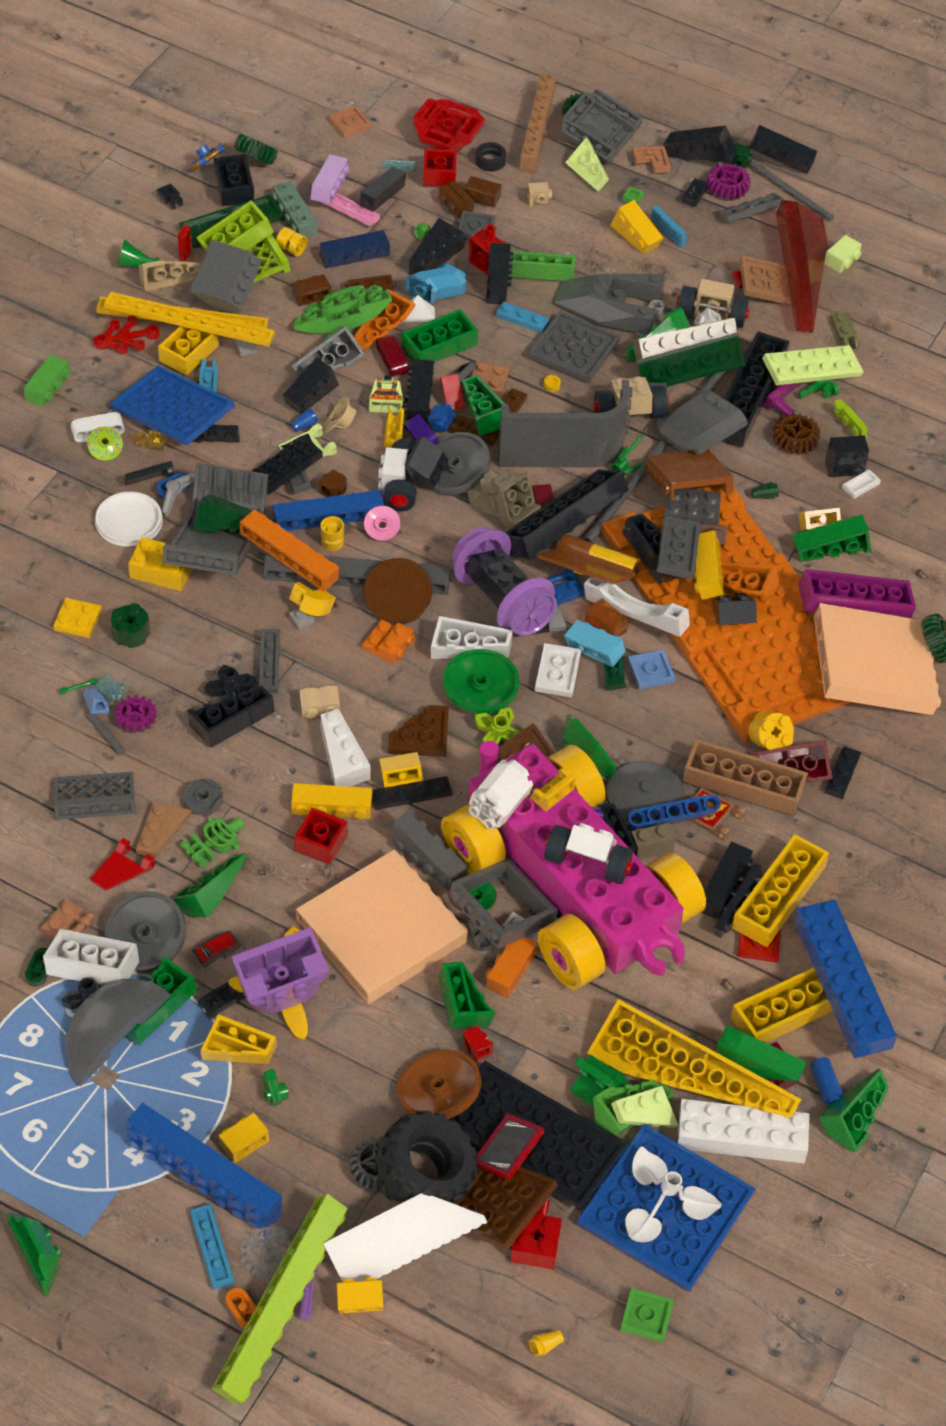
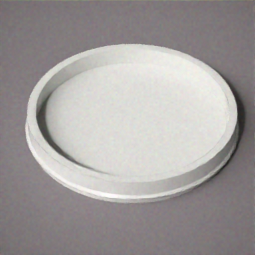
[95,492,163,547]

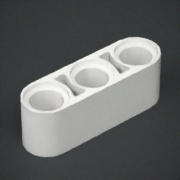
[70,412,125,443]

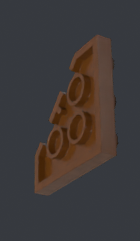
[388,705,449,757]

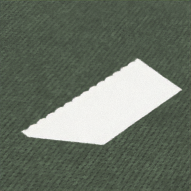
[323,1193,487,1282]

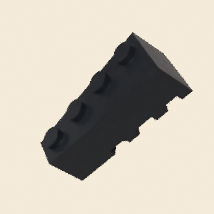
[663,125,737,163]
[622,514,681,584]

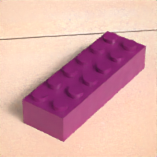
[798,569,916,618]

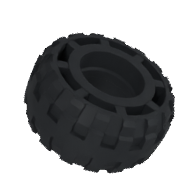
[375,1111,477,1205]

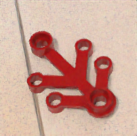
[93,316,160,354]

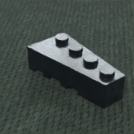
[409,218,465,275]
[187,685,275,748]

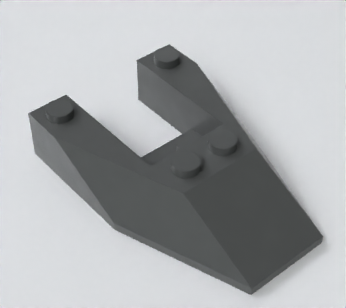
[554,273,665,335]

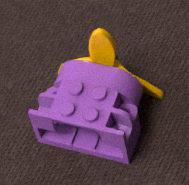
[229,927,329,1040]

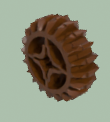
[773,412,820,455]

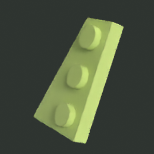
[611,1086,679,1128]

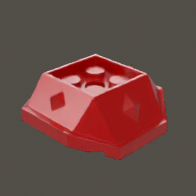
[413,99,485,153]

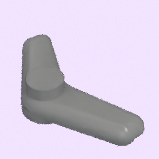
[162,472,195,516]

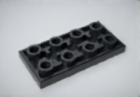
[252,438,323,495]

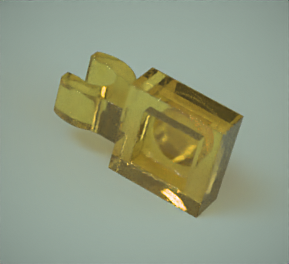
[134,430,167,451]

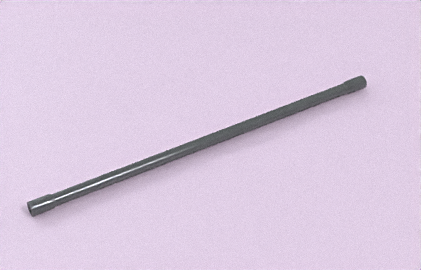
[583,371,726,543]

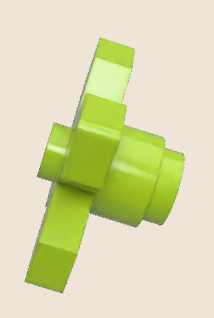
[474,707,520,744]

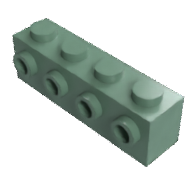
[271,181,317,238]

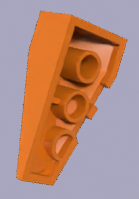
[354,289,416,351]
[721,562,780,596]

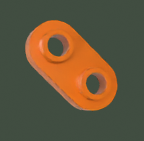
[226,1288,256,1329]

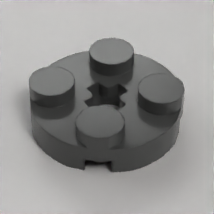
[184,779,223,817]

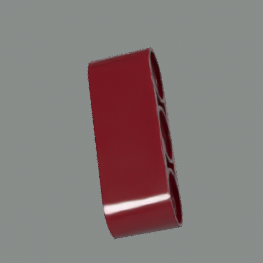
[376,334,409,377]

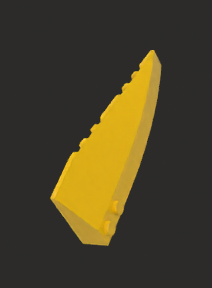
[587,999,801,1118]

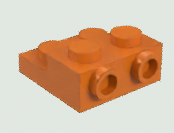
[362,620,415,664]

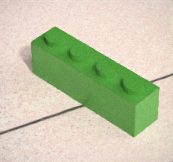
[509,251,575,281]

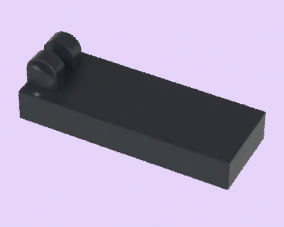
[124,461,175,486]

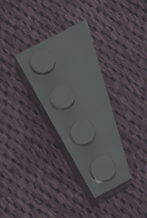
[393,808,468,890]

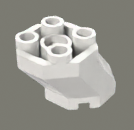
[469,760,533,830]

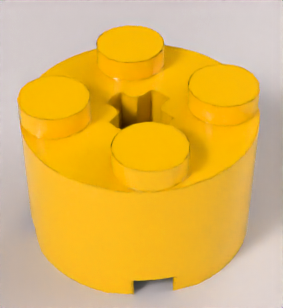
[749,710,794,750]

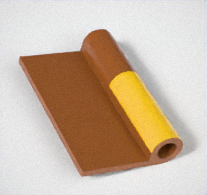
[537,534,642,585]

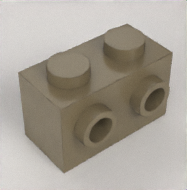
[631,823,676,860]

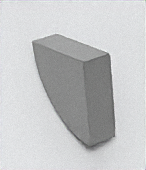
[235,340,257,357]

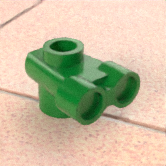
[261,1069,289,1106]

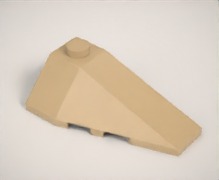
[139,261,201,291]

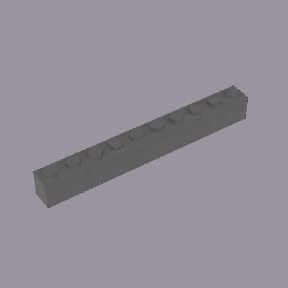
[264,552,450,595]

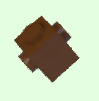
[319,469,347,497]

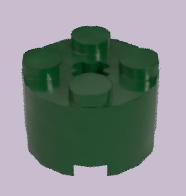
[111,603,150,648]

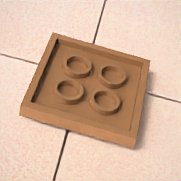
[739,255,793,305]

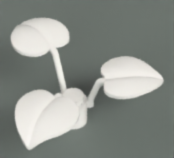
[625,1147,722,1242]

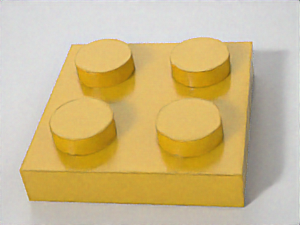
[53,598,102,638]

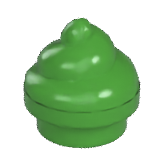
[414,223,431,240]

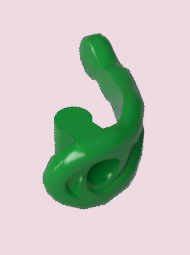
[799,380,839,399]

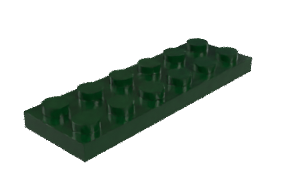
[179,194,284,248]
[636,332,745,387]

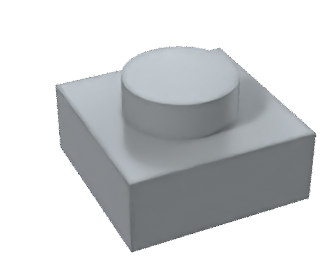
[289,609,315,630]

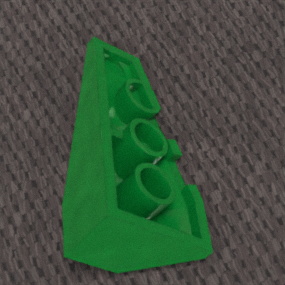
[819,1069,889,1152]

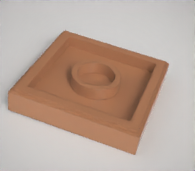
[328,105,372,138]

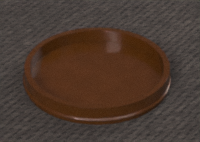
[364,558,432,625]

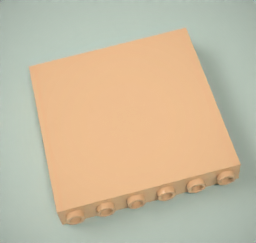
[814,603,941,715]
[296,850,468,1005]

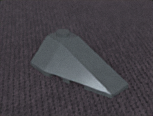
[291,326,365,377]

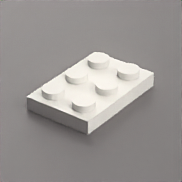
[535,643,581,698]

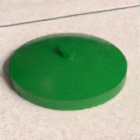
[443,649,520,714]

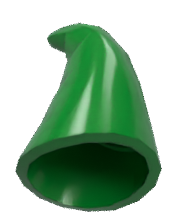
[117,239,159,268]

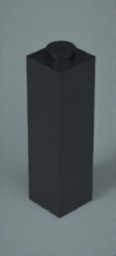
[359,167,406,212]

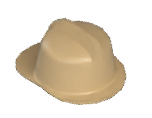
[322,396,356,432]

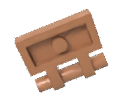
[41,899,94,939]

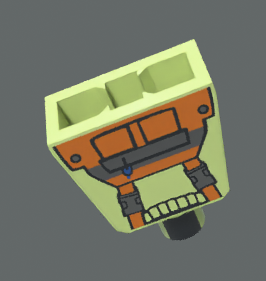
[369,375,403,413]

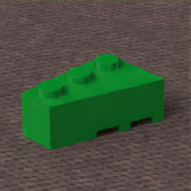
[438,962,495,1029]

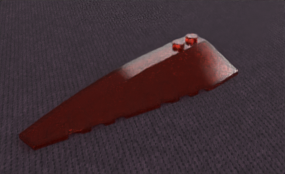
[776,200,828,333]

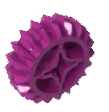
[706,163,751,201]

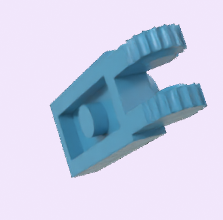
[199,359,218,393]

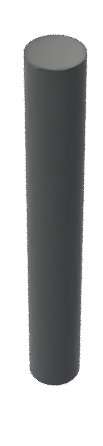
[87,712,125,755]

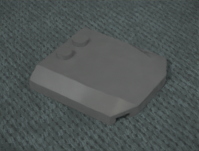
[561,89,643,164]
[656,389,748,455]

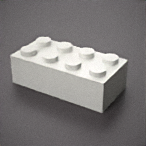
[43,929,139,986]

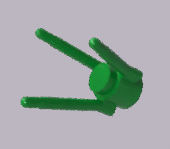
[611,435,644,476]

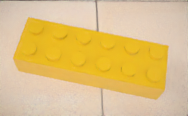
[732,834,829,947]
[730,968,833,1043]

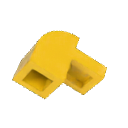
[289,582,336,616]

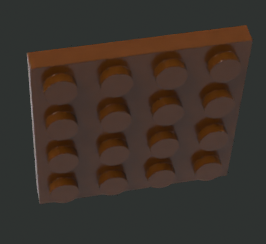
[455,1167,558,1250]

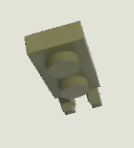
[831,312,859,349]

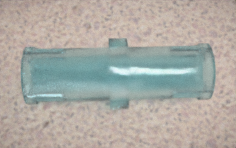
[383,158,416,172]

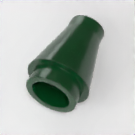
[752,481,779,499]

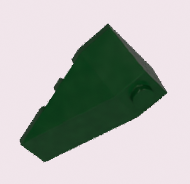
[194,495,275,533]

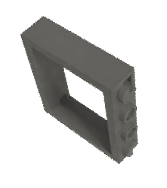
[449,858,559,949]

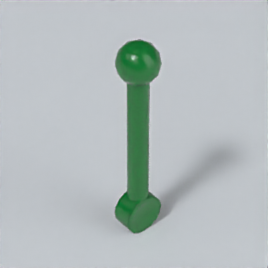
[59,678,98,695]

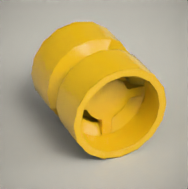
[276,227,307,256]
[321,516,344,551]

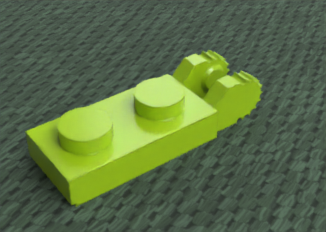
[833,399,868,439]

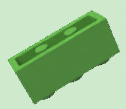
[23,354,71,407]

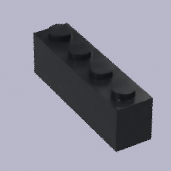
[749,125,817,174]
[404,359,434,423]
[701,841,754,920]

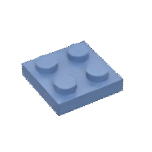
[628,649,676,690]

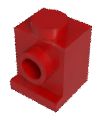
[463,1026,493,1061]

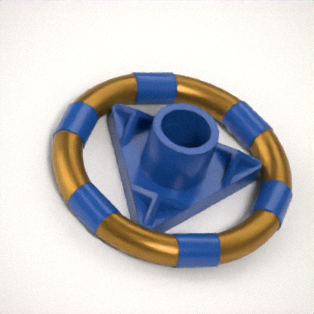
[187,142,228,172]

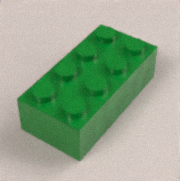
[401,309,478,362]

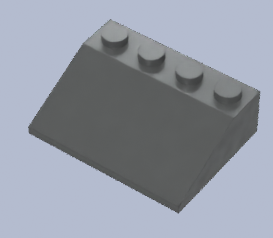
[189,240,262,314]

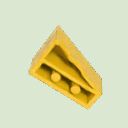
[610,200,663,254]

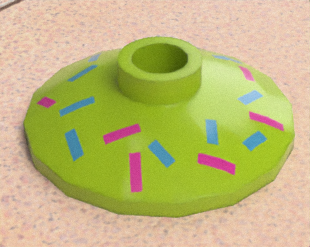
[87,426,123,461]

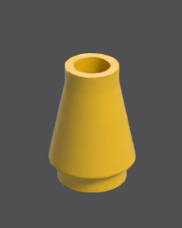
[529,1330,564,1357]

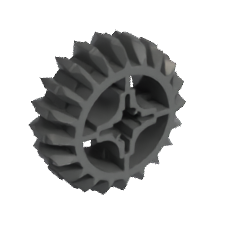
[349,1136,387,1193]

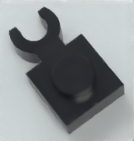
[157,183,183,209]

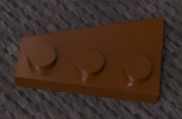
[497,723,555,764]

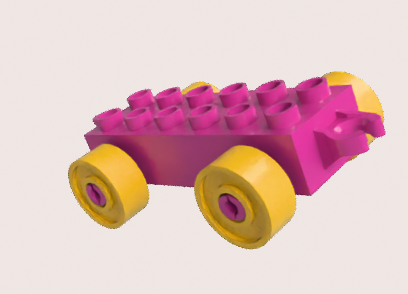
[441,741,706,990]

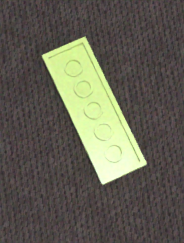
[762,345,864,385]

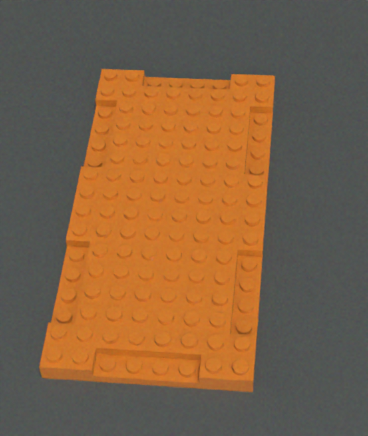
[601,484,851,744]

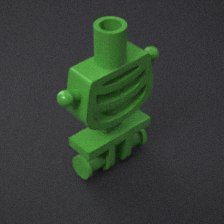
[180,817,245,868]

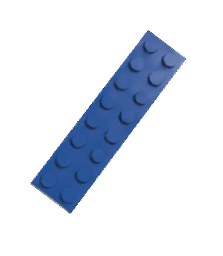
[794,899,897,1058]
[126,1102,282,1234]

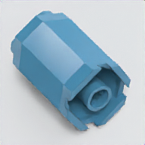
[405,263,467,304]

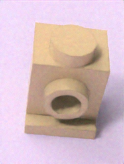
[527,182,552,207]

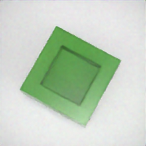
[623,187,645,205]

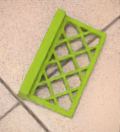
[248,234,291,283]

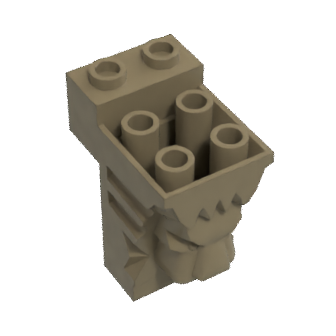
[467,470,541,532]

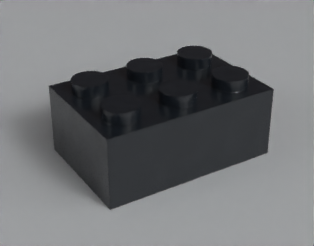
[213,154,254,206]

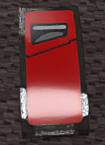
[193,930,241,968]

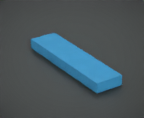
[189,1204,235,1290]

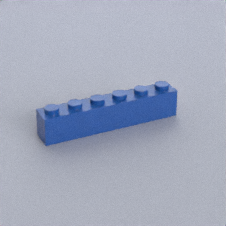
[273,490,384,531]

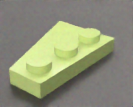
[565,138,609,192]

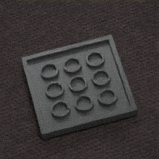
[528,311,621,383]

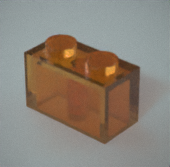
[585,598,628,637]

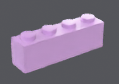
[310,154,350,204]

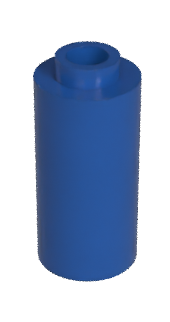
[810,1057,843,1105]

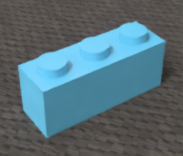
[564,620,626,667]

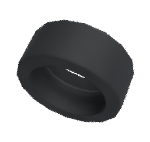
[475,142,506,172]

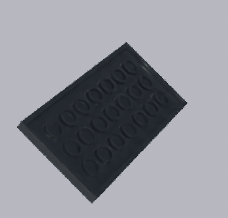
[448,1061,628,1210]

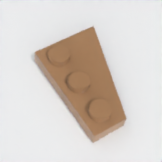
[136,802,192,858]

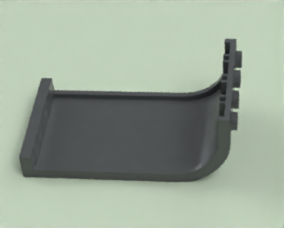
[498,379,633,468]
[162,463,269,575]

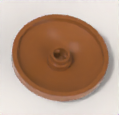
[397,1050,482,1119]

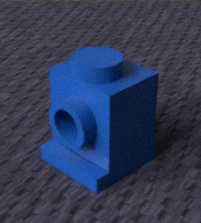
[428,404,456,432]

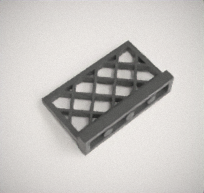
[54,772,136,820]

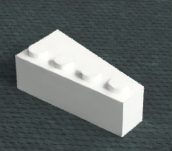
[431,616,513,659]
[321,709,371,787]

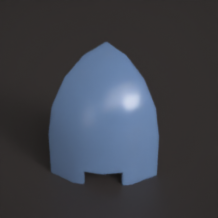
[83,688,109,714]

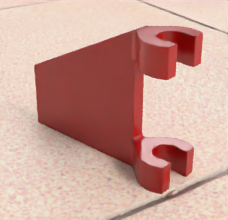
[90,837,156,891]

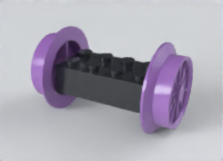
[452,527,557,636]

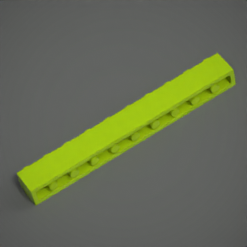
[212,1194,348,1404]

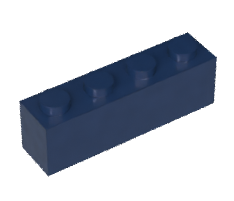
[320,230,390,268]

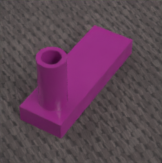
[763,383,802,416]

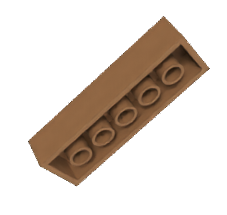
[682,739,808,816]

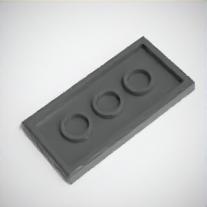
[656,516,700,580]

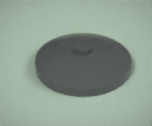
[432,432,491,495]
[606,761,685,824]
[105,891,186,972]

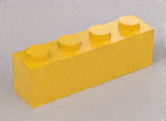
[694,530,724,600]
[291,783,372,819]

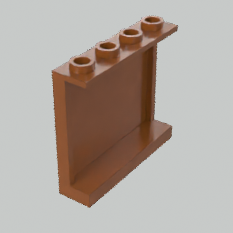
[645,449,733,500]

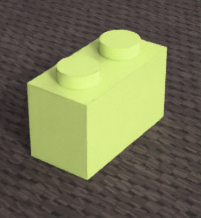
[824,235,862,273]

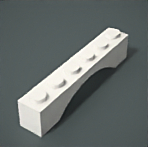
[584,577,690,637]

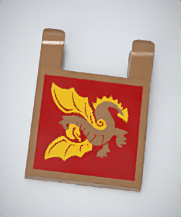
[687,788,746,840]

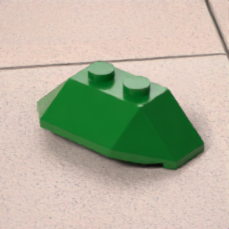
[561,713,616,778]
[6,1213,61,1297]

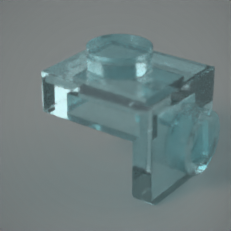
[93,673,127,704]

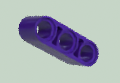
[403,414,440,445]

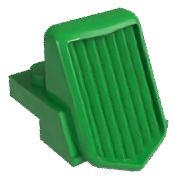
[571,1054,629,1108]

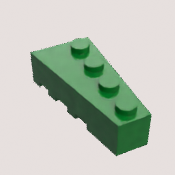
[462,374,506,437]
[793,514,872,562]

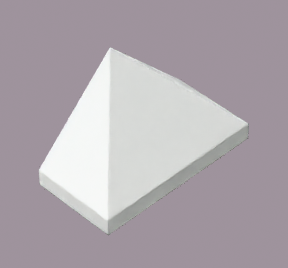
[403,295,435,322]

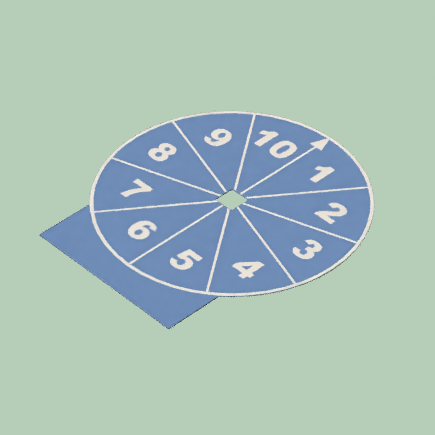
[0,972,232,1237]

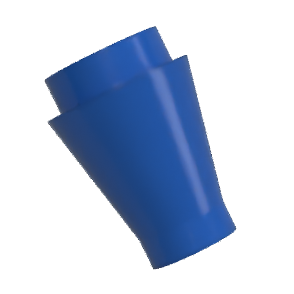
[291,409,318,432]

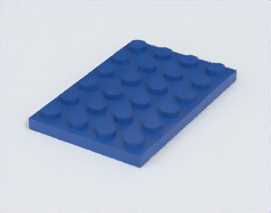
[110,365,235,446]

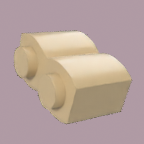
[299,686,340,718]

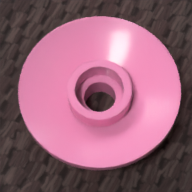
[364,506,400,541]

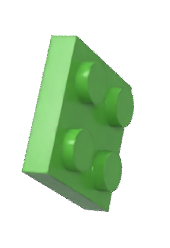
[620,1288,674,1343]

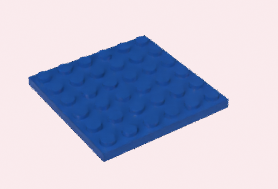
[577,1124,756,1292]

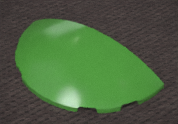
[293,285,392,334]

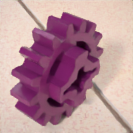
[114,695,157,733]

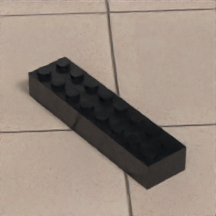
[722,331,790,447]
[505,469,629,559]

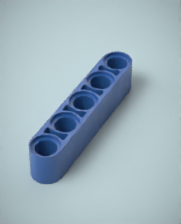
[625,795,721,831]

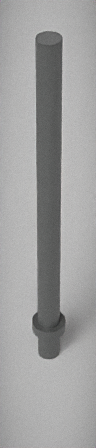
[750,161,834,222]

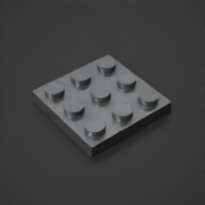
[664,488,721,525]

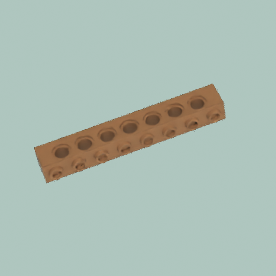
[520,73,557,173]

